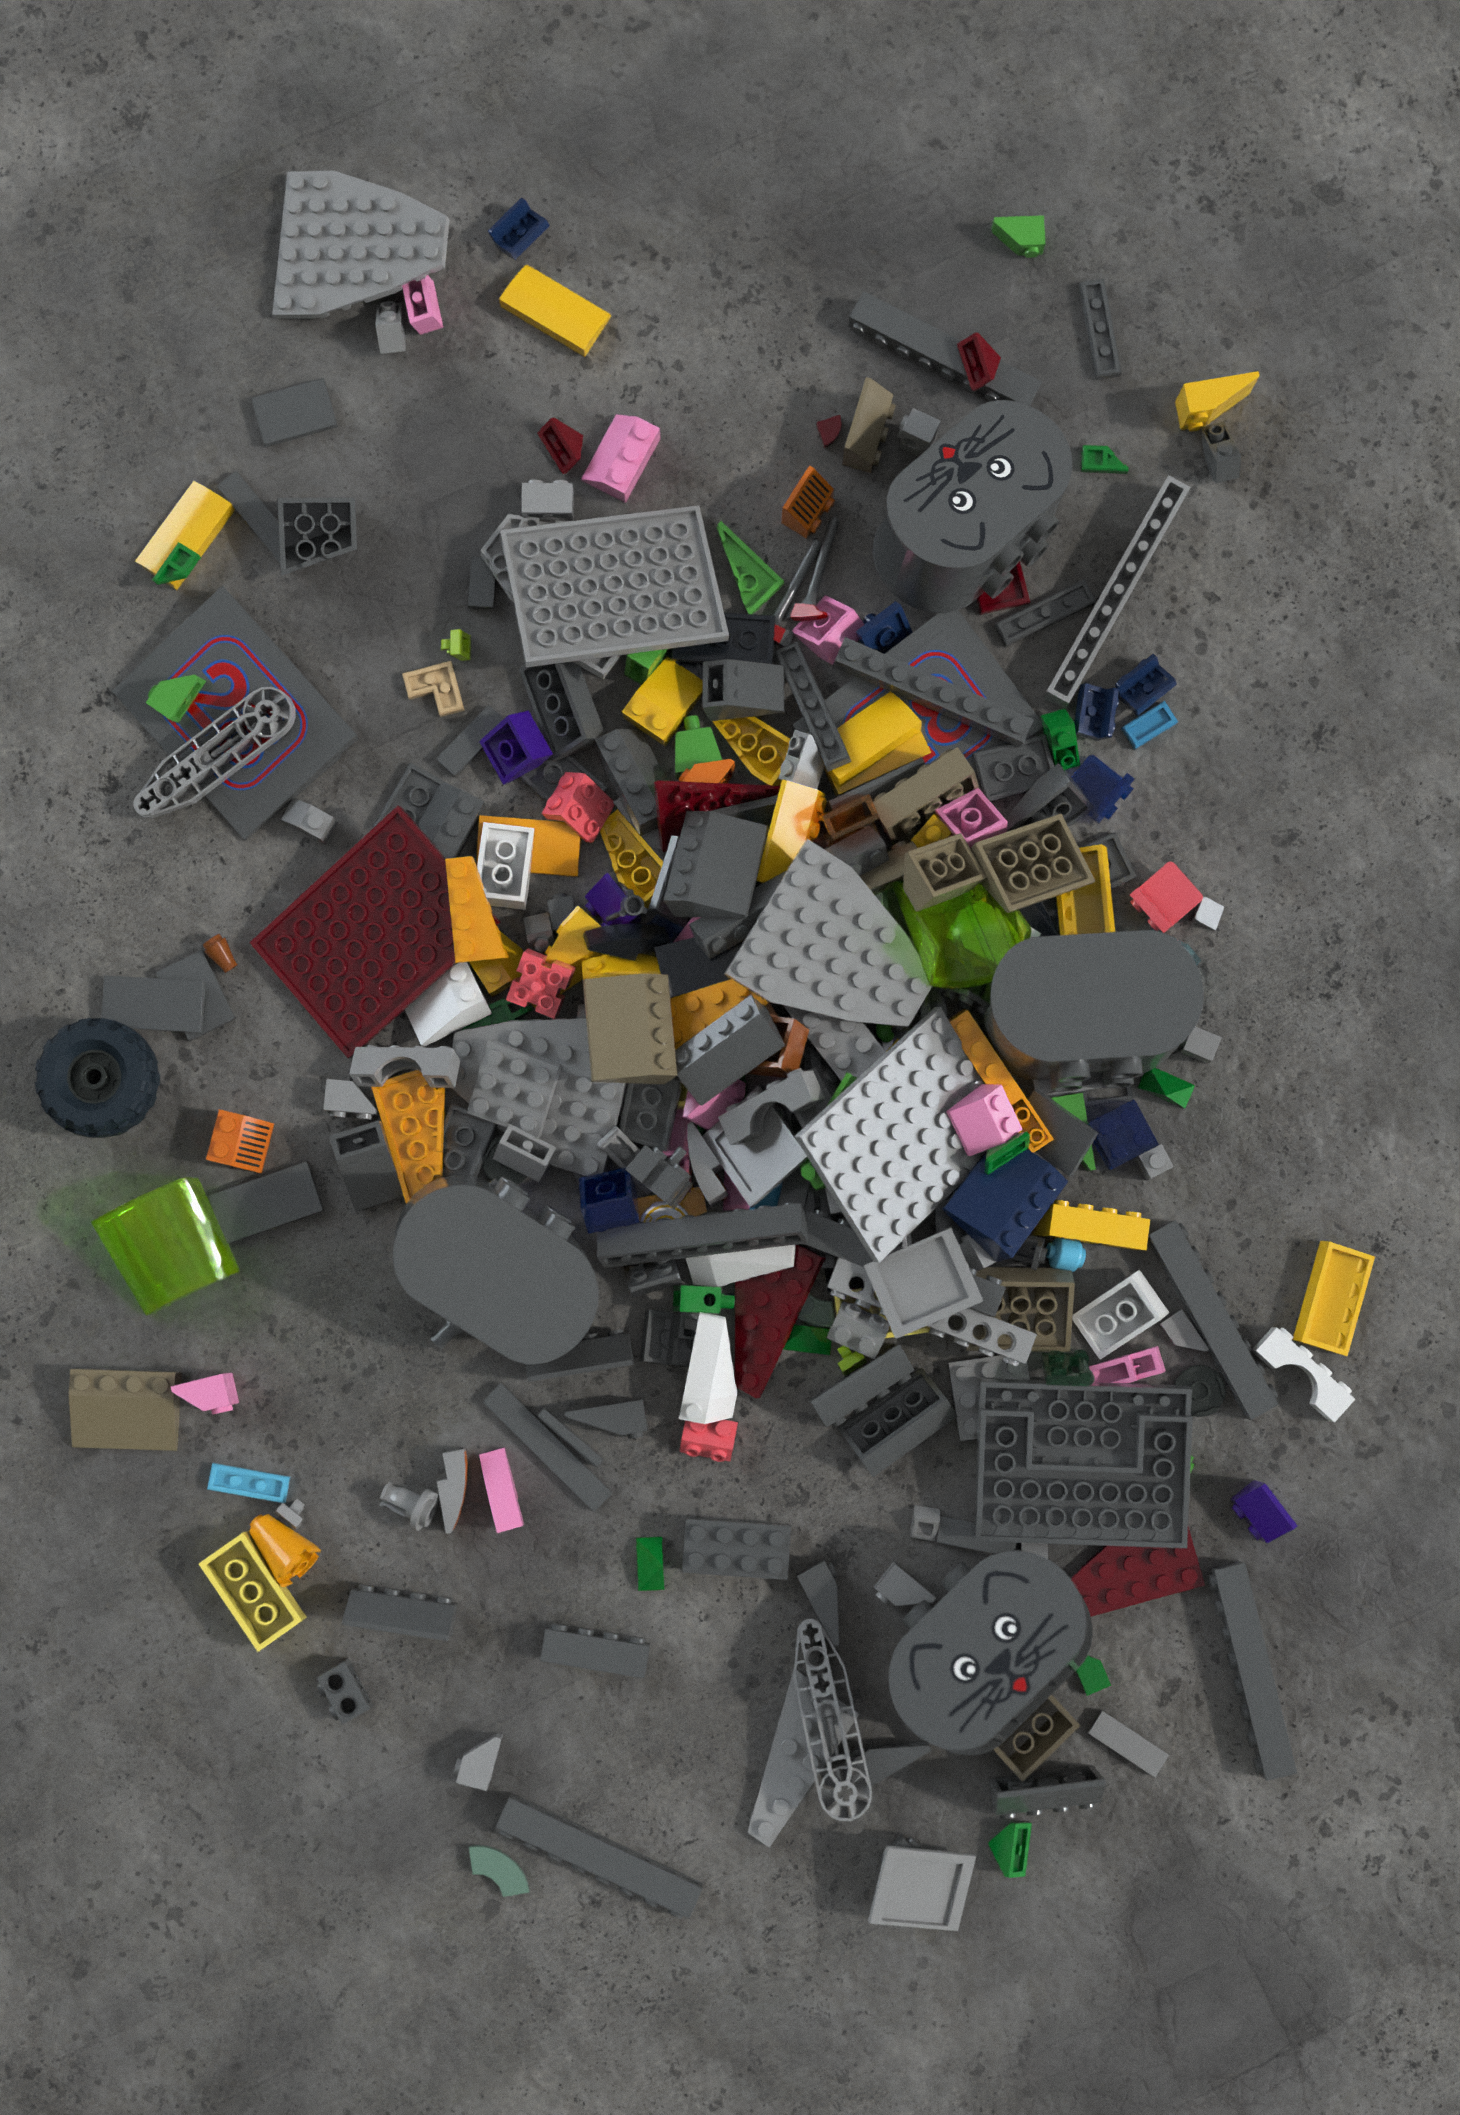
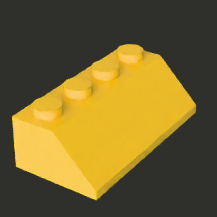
[756,779,826,883]

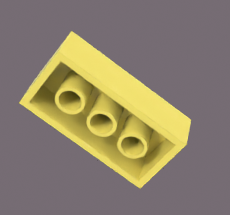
[199,1531,307,1652]

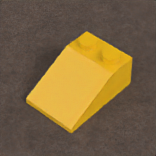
[1175,371,1260,432]
[622,656,703,747]

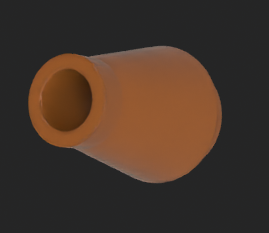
[203,934,238,973]

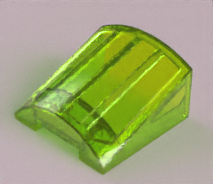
[893,880,1031,988]
[91,1177,240,1316]

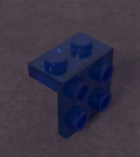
[1072,755,1135,824]

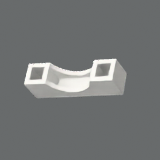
[1252,1327,1355,1423]

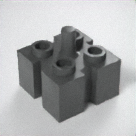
[625,1145,694,1210]

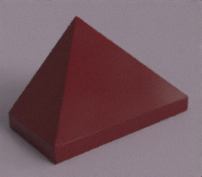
[957,332,1001,391]
[537,417,583,474]

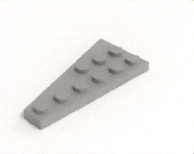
[747,1669,859,1848]

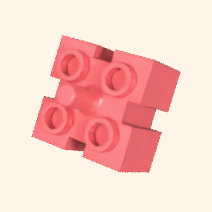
[506,949,576,1019]

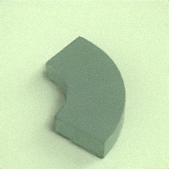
[798,1293,835,1327]
[469,1845,530,1897]

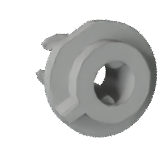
[380,1482,439,1531]

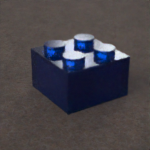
[1088,1099,1159,1170]
[579,1168,639,1234]

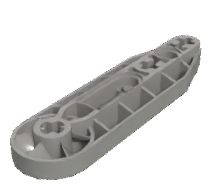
[133,687,296,818]
[793,1619,872,1821]

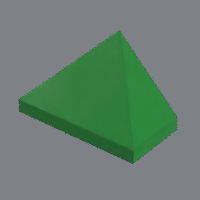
[1137,1068,1195,1109]
[984,1131,1030,1175]
[783,1325,832,1355]
[636,1536,665,1591]
[988,1821,1032,1878]

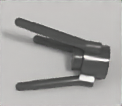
[605,882,648,921]

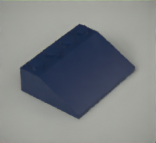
[942,1149,1069,1262]

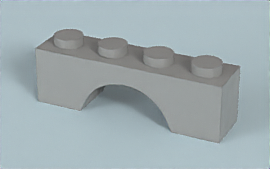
[349,1045,460,1088]
[718,1068,825,1146]

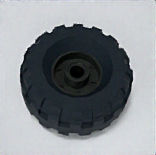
[34,1018,160,1138]

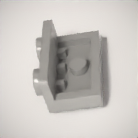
[827,1301,890,1359]

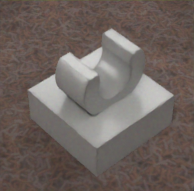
[274,1499,305,1531]

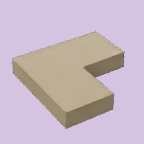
[402,661,465,717]

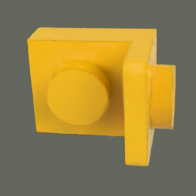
[911,813,952,848]

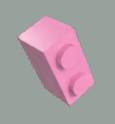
[402,275,443,335]

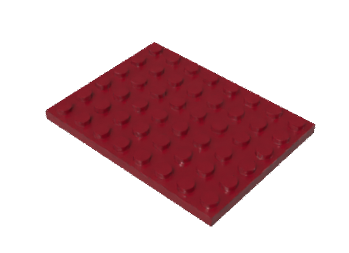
[249,806,500,1059]

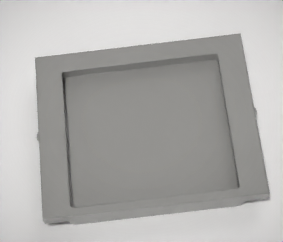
[702,1086,808,1208]
[864,1228,983,1339]
[868,1846,976,1931]

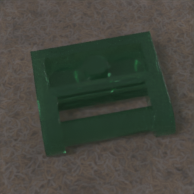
[1041,1349,1095,1386]

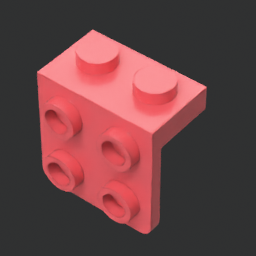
[541,772,614,843]
[1130,862,1203,933]

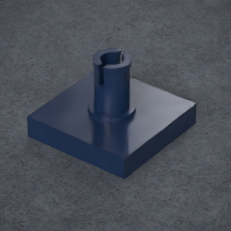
[856,601,913,654]

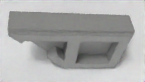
[1159,1309,1209,1351]

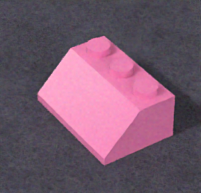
[581,414,661,503]

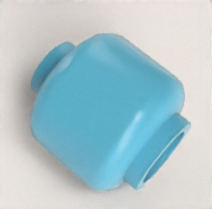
[1046,1238,1086,1272]

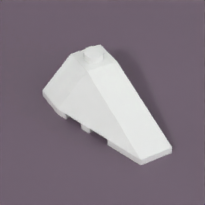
[686,1245,795,1287]
[679,1312,737,1424]

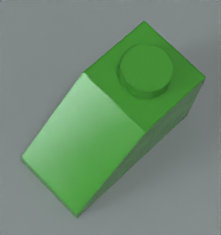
[991,216,1045,258]
[146,675,206,723]

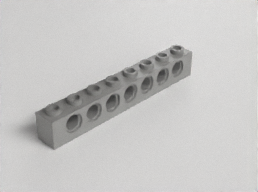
[827,1258,1037,1367]

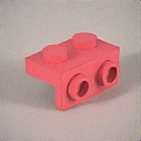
[679,1420,738,1462]

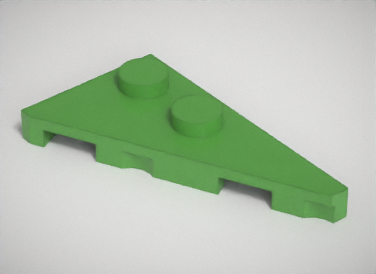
[717,521,784,614]

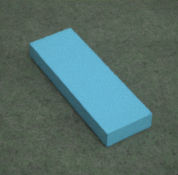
[207,1463,290,1503]

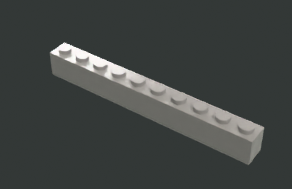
[1043,475,1190,709]

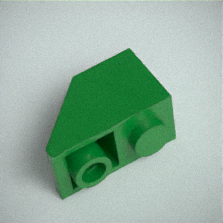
[1041,708,1080,770]

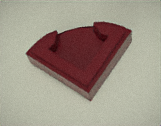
[816,414,841,448]

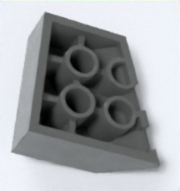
[276,497,357,576]

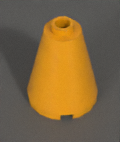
[249,1514,321,1588]

